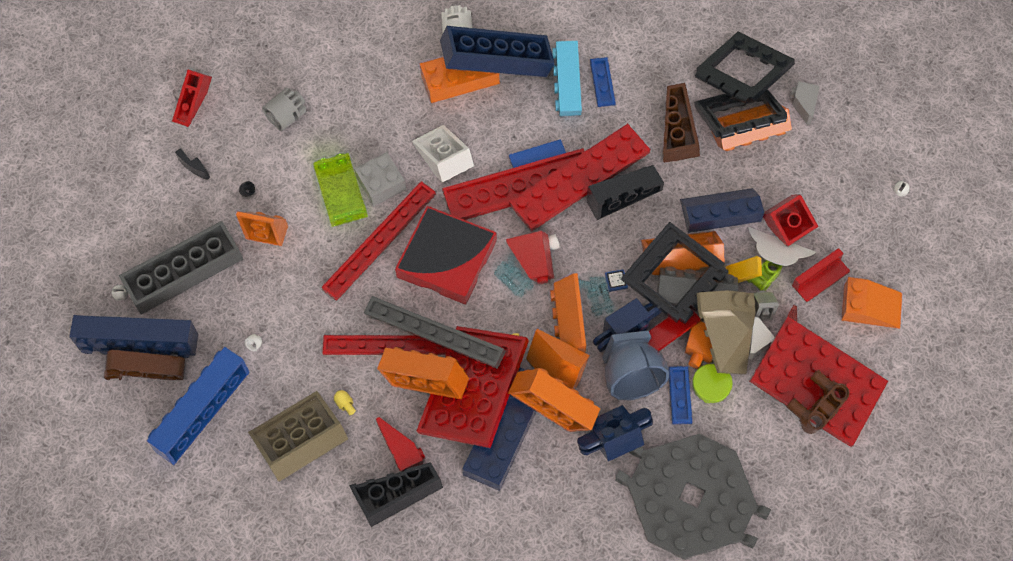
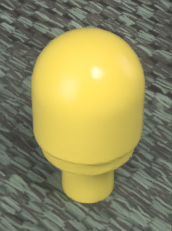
[334,390,356,415]

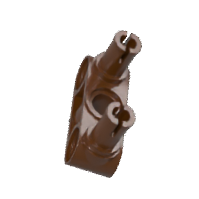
[786,370,850,434]

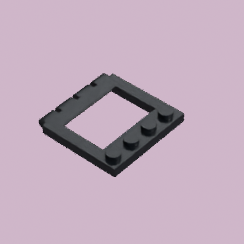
[695,31,795,104]
[694,86,787,139]
[621,222,728,324]

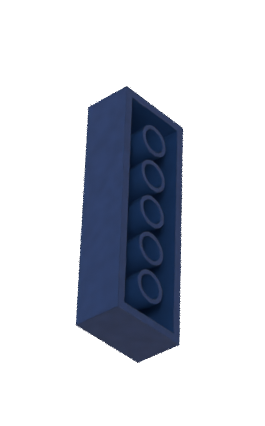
[440,26,555,77]
[69,315,199,358]
[462,367,537,491]

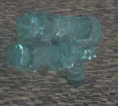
[494,253,534,298]
[578,277,614,316]

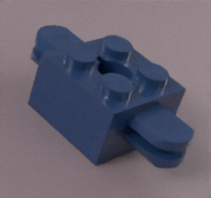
[593,298,662,352]
[577,405,653,462]

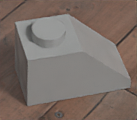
[790,81,820,125]
[754,291,779,321]

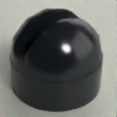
[239,181,255,197]

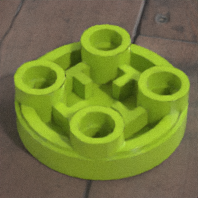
[692,364,733,403]

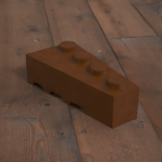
[663,83,700,163]

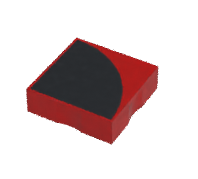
[395,206,497,305]

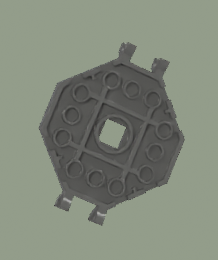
[615,434,771,560]

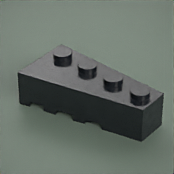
[587,165,664,220]
[349,462,443,527]

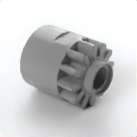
[262,88,307,132]

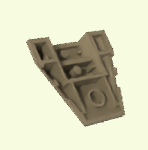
[697,290,756,374]

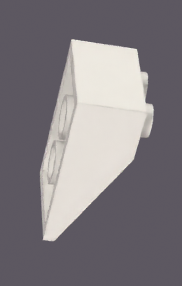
[412,125,474,182]

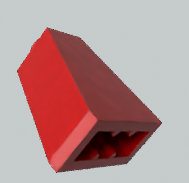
[506,231,554,284]

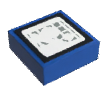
[605,269,628,292]

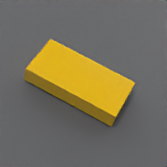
[725,256,762,283]

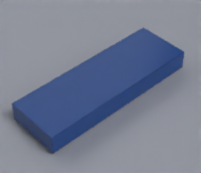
[590,57,616,107]
[509,139,566,168]
[668,366,693,424]

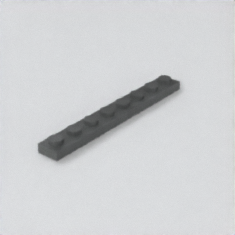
[364,296,506,369]

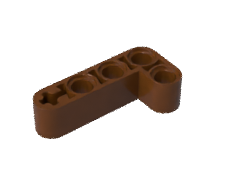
[104,350,186,380]

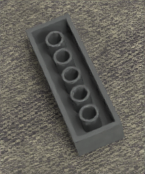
[118,221,243,314]

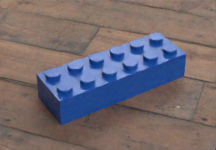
[147,347,250,465]

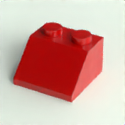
[763,194,819,246]

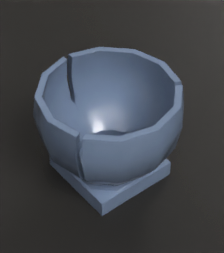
[602,331,669,400]

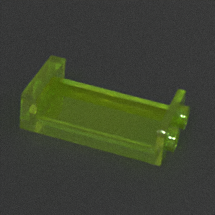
[313,153,368,227]

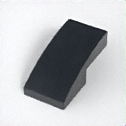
[175,148,210,180]

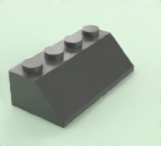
[657,267,738,309]

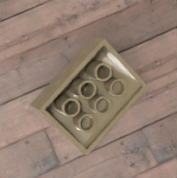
[248,391,348,482]

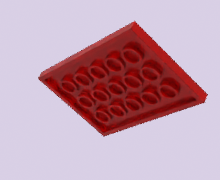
[749,316,888,447]
[416,326,529,448]

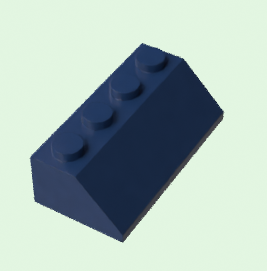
[680,188,764,233]

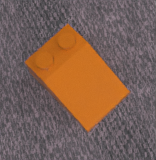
[236,211,288,246]
[842,277,902,329]
[526,329,590,389]

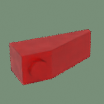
[172,69,212,127]
[375,417,425,472]

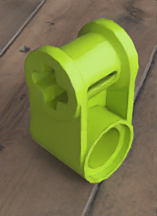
[747,260,782,291]

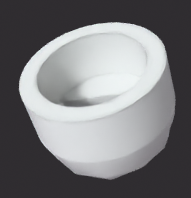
[894,181,910,197]
[548,234,561,250]
[112,285,128,301]
[245,334,262,351]

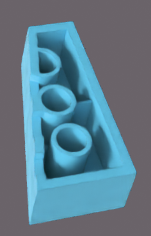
[552,41,582,116]

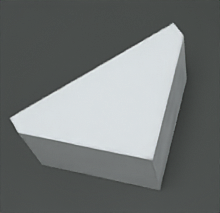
[749,317,774,360]

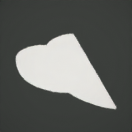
[748,227,816,266]

